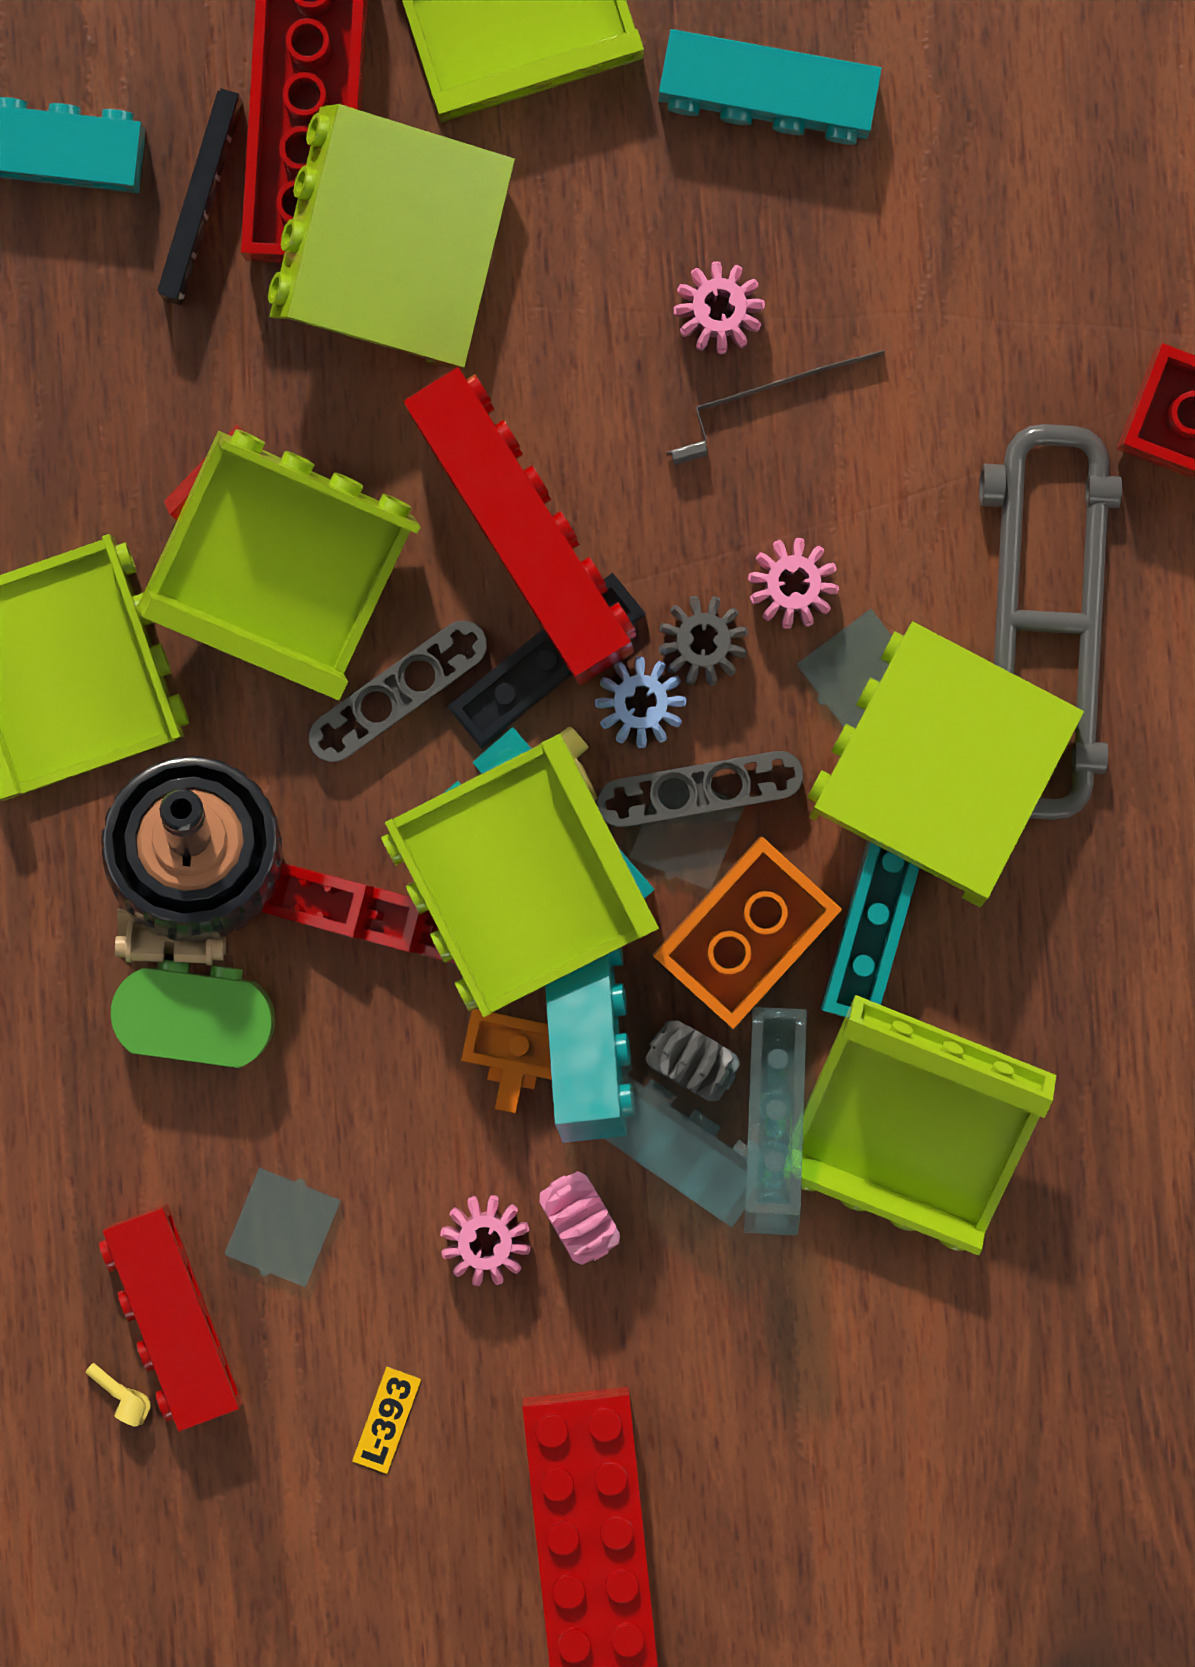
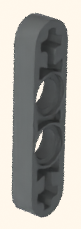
[309,621,487,762]
[598,751,803,827]

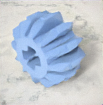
[595,657,686,748]

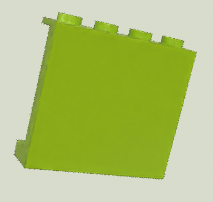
[402,0,644,123]
[268,104,515,368]
[138,429,421,700]
[0,534,189,801]
[807,621,1084,907]
[381,734,659,1017]
[780,995,1056,1256]

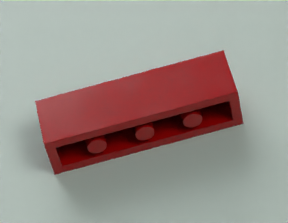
[99,1203,243,1432]

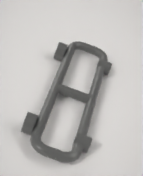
[979,424,1122,820]

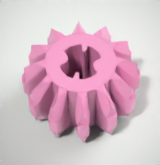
[673,262,765,354]
[748,538,839,629]
[539,1171,620,1265]
[440,1195,531,1286]

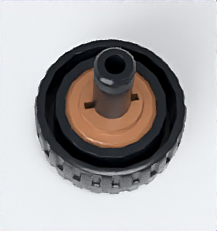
[101,756,283,943]

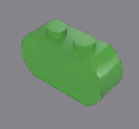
[111,958,275,1068]

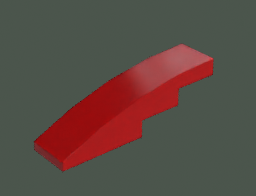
[261,862,456,964]

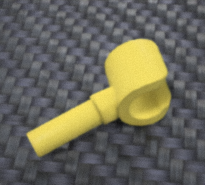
[560,727,598,800]
[85,1363,151,1426]

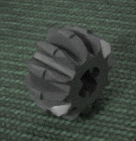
[658,596,748,686]
[645,1020,740,1101]

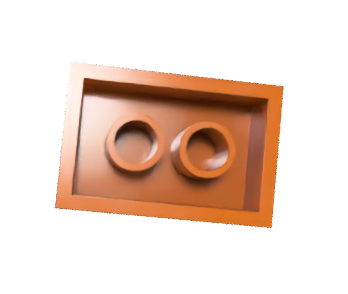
[653,836,842,1029]

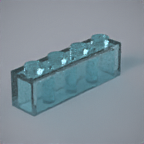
[744,1007,807,1235]
[604,1064,769,1227]

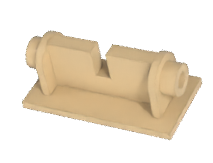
[115,909,226,965]

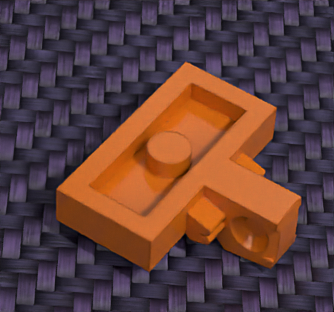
[461,1009,552,1114]

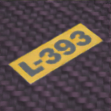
[352,1366,421,1474]

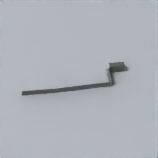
[666,350,885,465]

